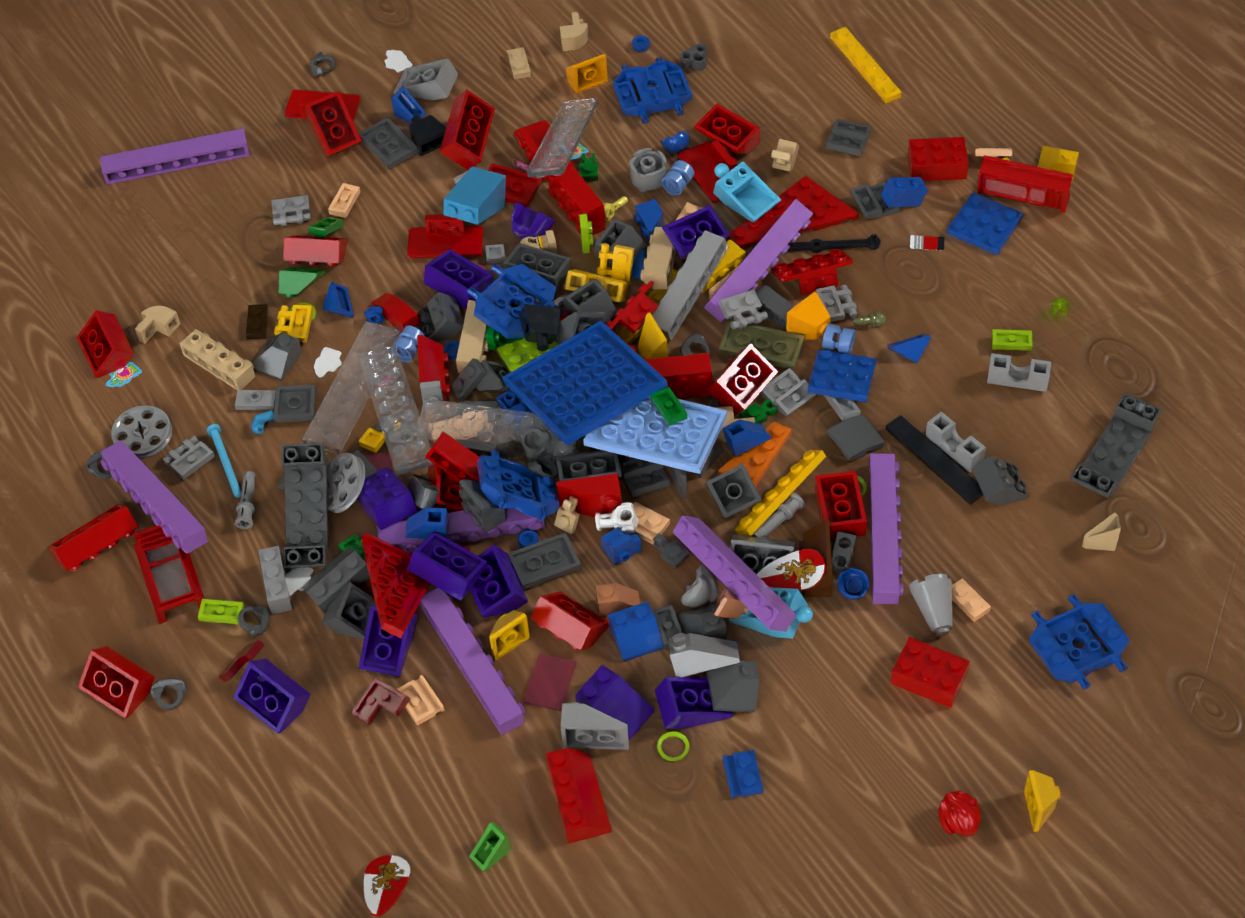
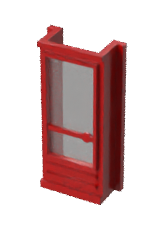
[977,155,1073,213]
[133,525,205,624]

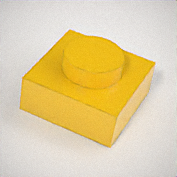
[358,428,387,453]

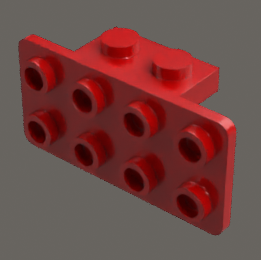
[285,89,361,122]
[514,120,575,180]
[678,140,737,203]
[407,214,483,258]
[771,249,853,296]
[606,281,658,334]

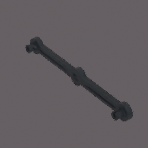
[753,234,881,253]

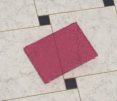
[524,654,576,711]

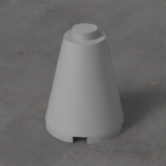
[909,574,953,636]

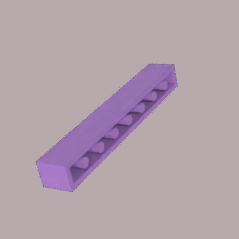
[100,128,250,185]
[704,199,813,322]
[100,440,208,554]
[869,453,903,604]
[376,497,545,554]
[673,515,797,632]
[420,588,526,735]

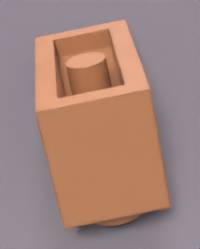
[596,583,640,617]
[714,587,749,619]

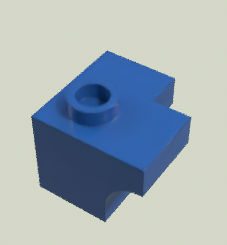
[601,527,641,565]

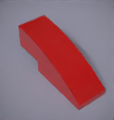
[371,293,419,331]

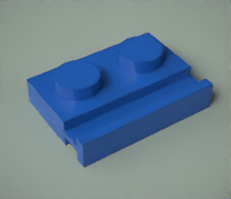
[722,750,763,799]

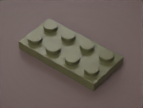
[719,320,805,370]

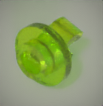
[1050,298,1070,318]

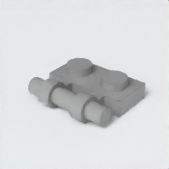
[271,195,311,226]
[816,285,858,322]
[718,290,768,330]
[162,436,215,480]

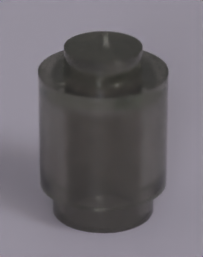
[494,440,524,462]

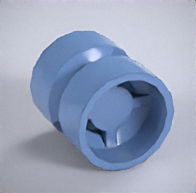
[661,160,694,196]
[822,323,856,354]
[390,326,424,363]

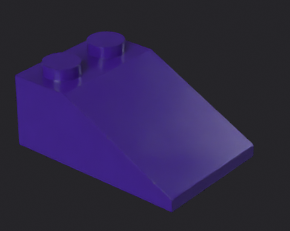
[662,205,730,259]
[358,606,418,676]
[575,665,655,741]
[655,677,733,729]

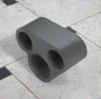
[680,43,707,71]

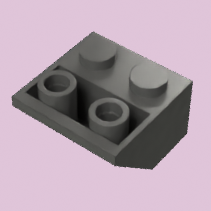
[595,218,648,265]
[564,279,617,325]
[417,292,464,342]
[972,455,1029,506]
[459,480,506,533]

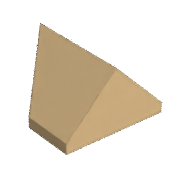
[1082,513,1121,551]

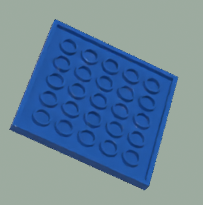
[502,321,668,446]

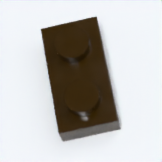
[246,304,269,340]

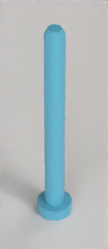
[206,424,241,498]

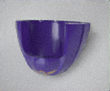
[512,202,555,239]

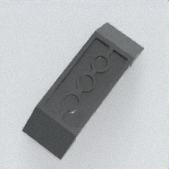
[1070,393,1162,498]
[281,443,329,568]

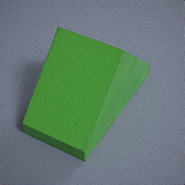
[469,822,511,872]

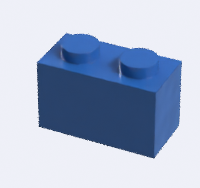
[881,177,928,207]

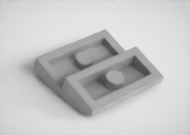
[760,368,817,416]

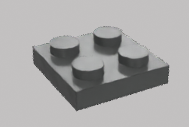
[274,385,316,423]

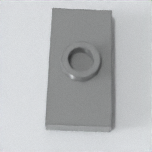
[420,381,444,412]
[235,390,276,410]
[824,395,861,421]

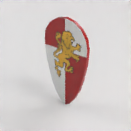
[757,549,826,591]
[364,855,410,917]

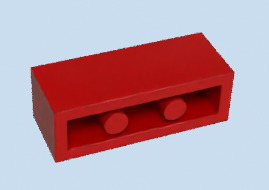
[425,431,479,481]

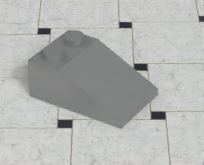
[394,58,458,101]
[669,633,740,677]
[560,702,629,750]

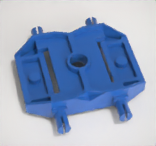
[613,57,692,124]
[467,263,563,339]
[477,450,560,521]
[1029,594,1130,690]

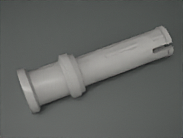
[234,471,256,529]
[752,493,805,538]

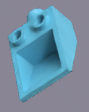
[713,162,781,223]
[729,587,813,639]

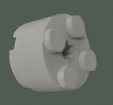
[630,148,667,192]

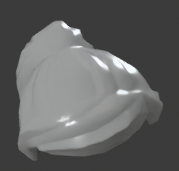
[680,565,719,607]

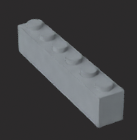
[652,230,728,341]

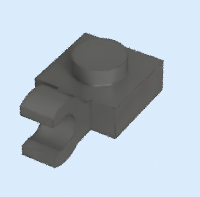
[653,533,690,569]

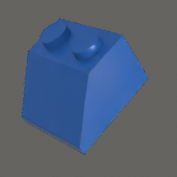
[608,601,664,662]

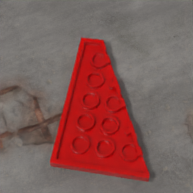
[728,175,858,249]
[361,532,430,638]

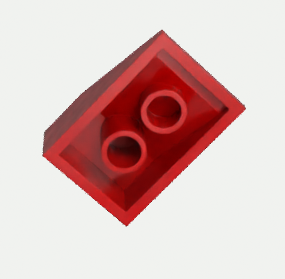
[556,473,622,517]

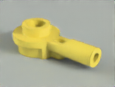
[603,196,628,221]

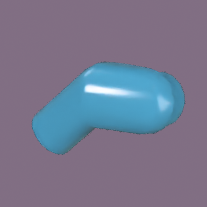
[251,410,274,434]

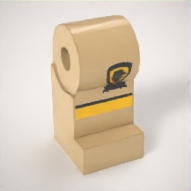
[520,230,557,254]

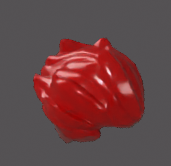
[938,790,981,837]

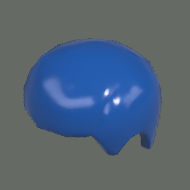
[660,131,689,154]
[837,568,870,600]

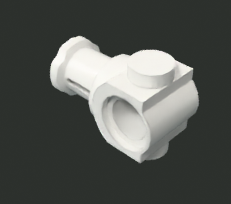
[595,502,639,534]

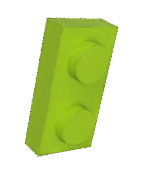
[579,214,593,254]
[992,329,1033,351]
[198,599,245,624]

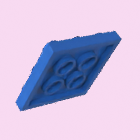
[947,192,1023,255]
[807,349,877,402]

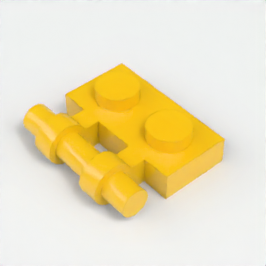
[597,243,634,286]
[274,305,313,342]

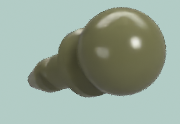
[852,312,886,327]

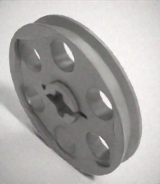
[111,405,172,459]
[327,453,365,513]

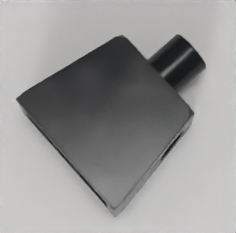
[409,115,446,157]
[519,304,561,351]

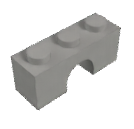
[987,353,1051,392]
[925,412,986,473]
[258,546,292,615]

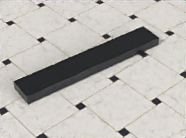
[885,415,983,505]

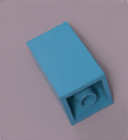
[443,166,506,224]

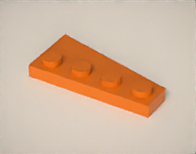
[718,421,792,488]

